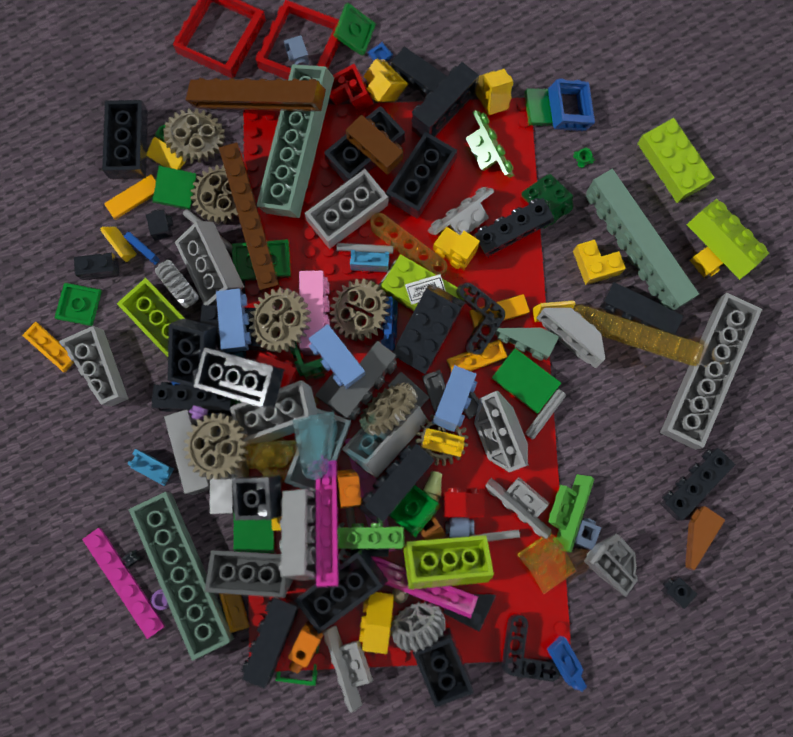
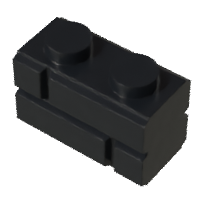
[74,252,119,280]

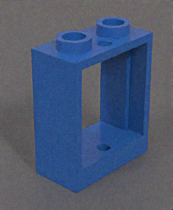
[548,79,595,131]

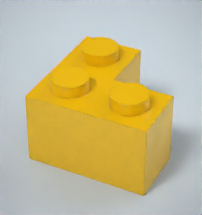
[363,59,408,102]
[476,69,513,115]
[433,226,480,270]
[573,239,626,285]
[359,592,394,654]

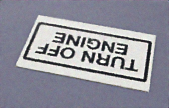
[405,274,446,305]

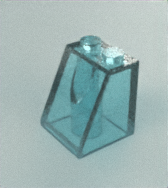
[293,411,338,480]

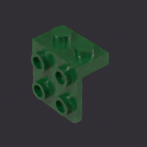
[522,174,573,229]
[289,342,328,380]

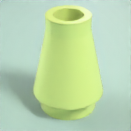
[423,471,442,502]

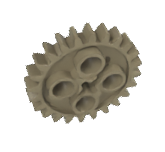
[164,108,225,163]
[191,164,239,224]
[330,279,391,341]
[249,288,311,353]
[359,382,418,436]
[183,413,249,480]

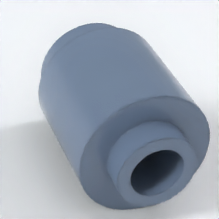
[445,517,474,538]

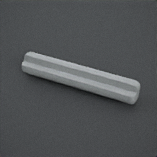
[525,389,566,439]

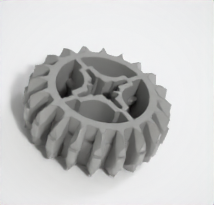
[155,260,199,308]
[390,601,446,653]

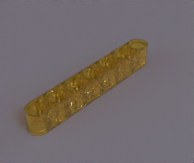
[573,304,704,366]

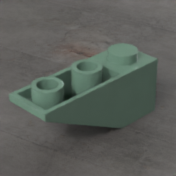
[495,328,559,360]

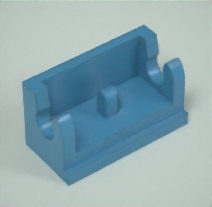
[350,250,389,272]
[128,449,174,486]

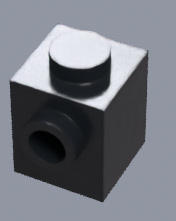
[145,210,174,241]
[661,576,698,609]

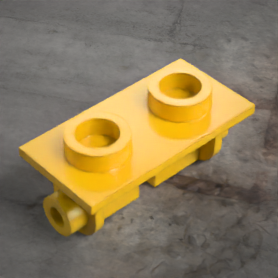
[422,428,465,457]

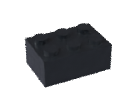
[167,319,217,388]
[412,627,474,708]

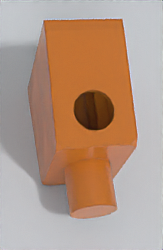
[337,469,361,509]
[288,620,326,673]

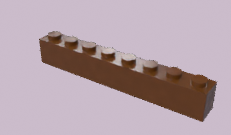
[185,78,326,111]
[219,142,281,295]

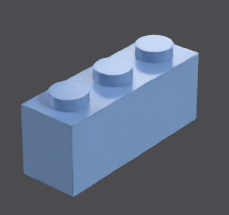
[216,288,251,353]
[308,324,365,389]
[432,365,477,432]

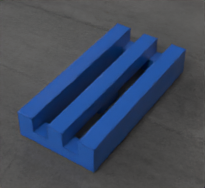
[124,232,160,265]

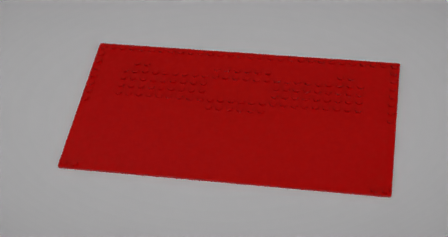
[243,98,571,671]

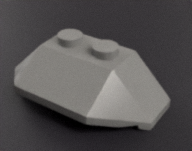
[537,308,605,368]
[474,391,528,472]
[584,534,637,597]

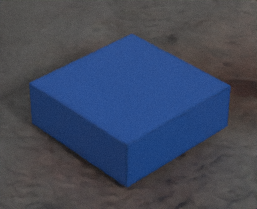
[368,42,393,62]

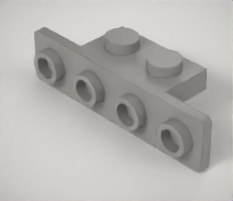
[428,187,494,235]
[485,477,551,539]
[324,626,373,713]

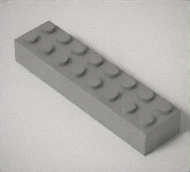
[660,293,762,450]

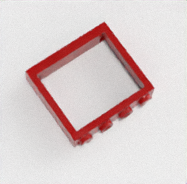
[173,0,266,79]
[256,0,341,80]

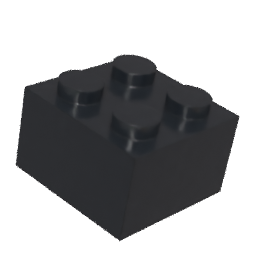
[232,475,282,520]

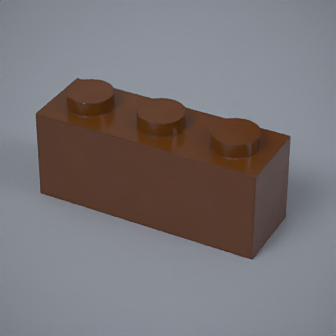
[346,115,403,175]

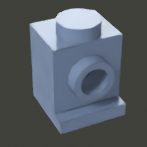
[284,35,310,65]
[574,518,601,550]

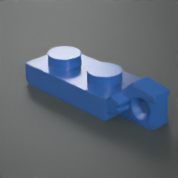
[381,297,398,351]
[547,636,587,692]

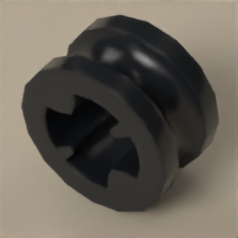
[121,550,142,568]

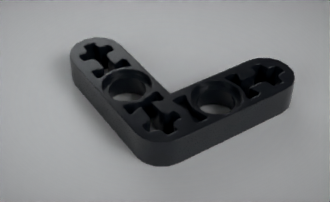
[456,283,505,355]
[502,614,561,682]

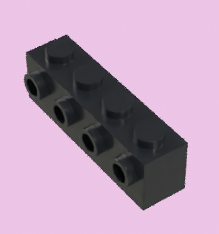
[475,197,555,257]
[600,282,683,340]
[151,382,235,414]
[660,448,736,521]

